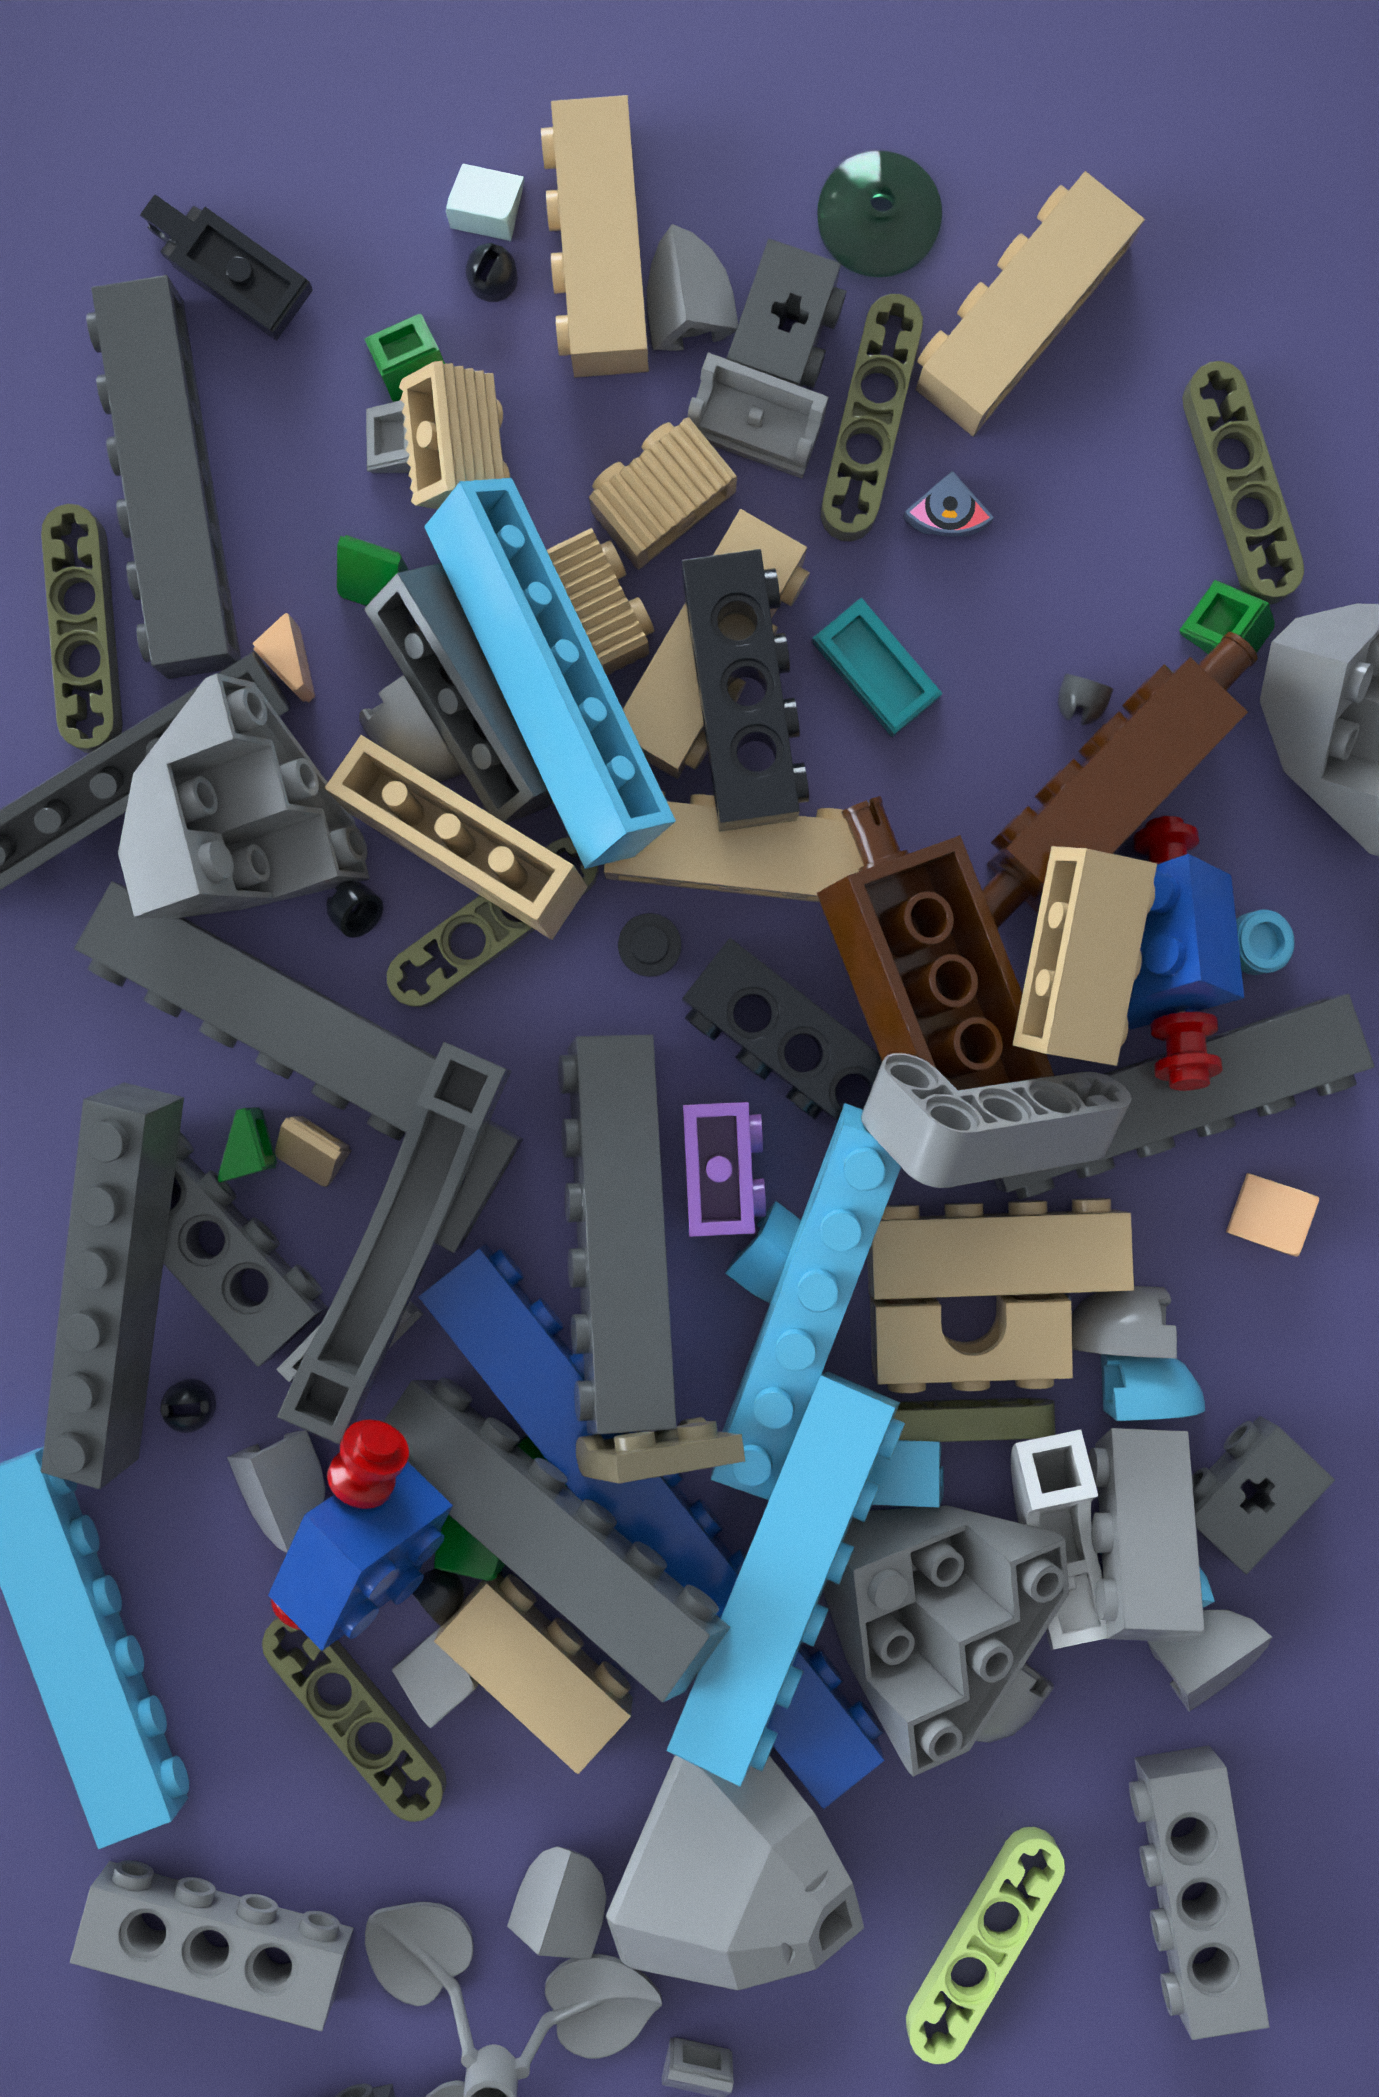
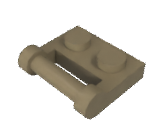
[576,1417,745,1484]

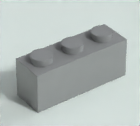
[1088,1428,1205,1642]

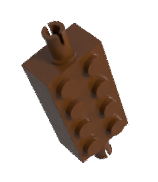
[982,632,1258,929]
[817,796,1055,1181]

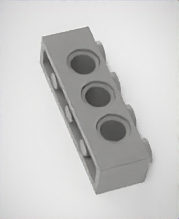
[1129,1746,1270,2040]
[70,1860,354,2032]

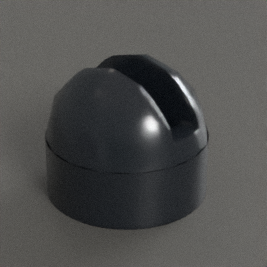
[466,243,518,302]
[326,881,383,938]
[160,1379,216,1433]
[412,1569,464,1626]

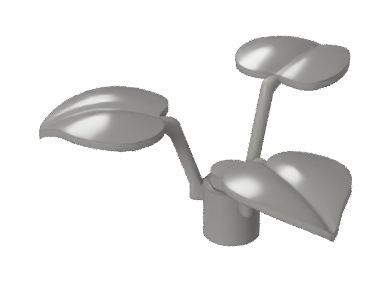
[365,1902,662,2097]

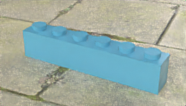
[425,478,676,869]
[711,1103,901,1500]
[666,1371,905,1786]
[0,1446,189,1849]

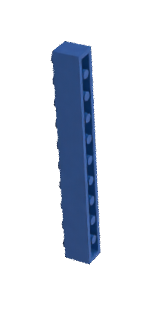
[418,1244,885,1810]

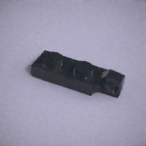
[140,194,313,341]

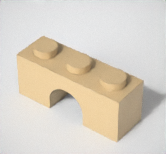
[870,1293,1073,1393]

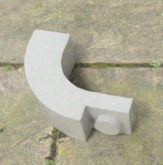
[1011,1429,1107,1650]

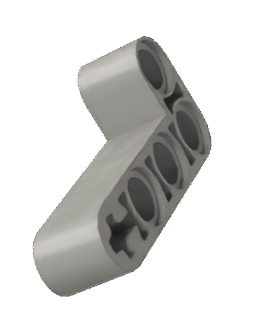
[861,1053,1132,1188]

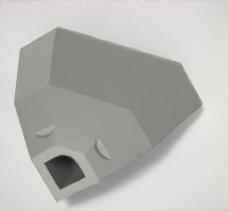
[1260,603,1379,857]
[118,673,370,919]
[823,1505,1069,1777]
[606,1755,864,1990]

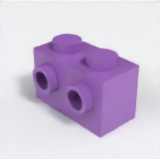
[683,1102,766,1237]

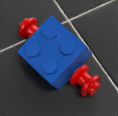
[1127,816,1244,1091]
[268,1419,453,1651]

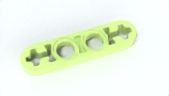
[906,1827,1065,2064]

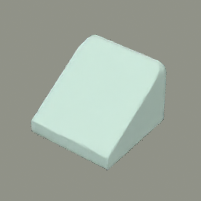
[446,164,524,241]

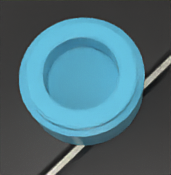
[1236,910,1295,975]

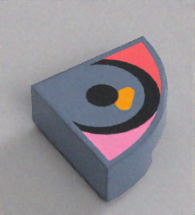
[903,471,994,537]

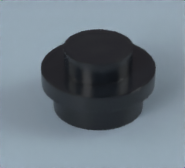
[618,913,681,977]

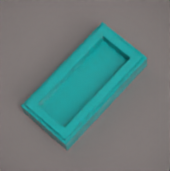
[812,598,943,738]

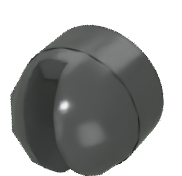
[1058,674,1114,725]

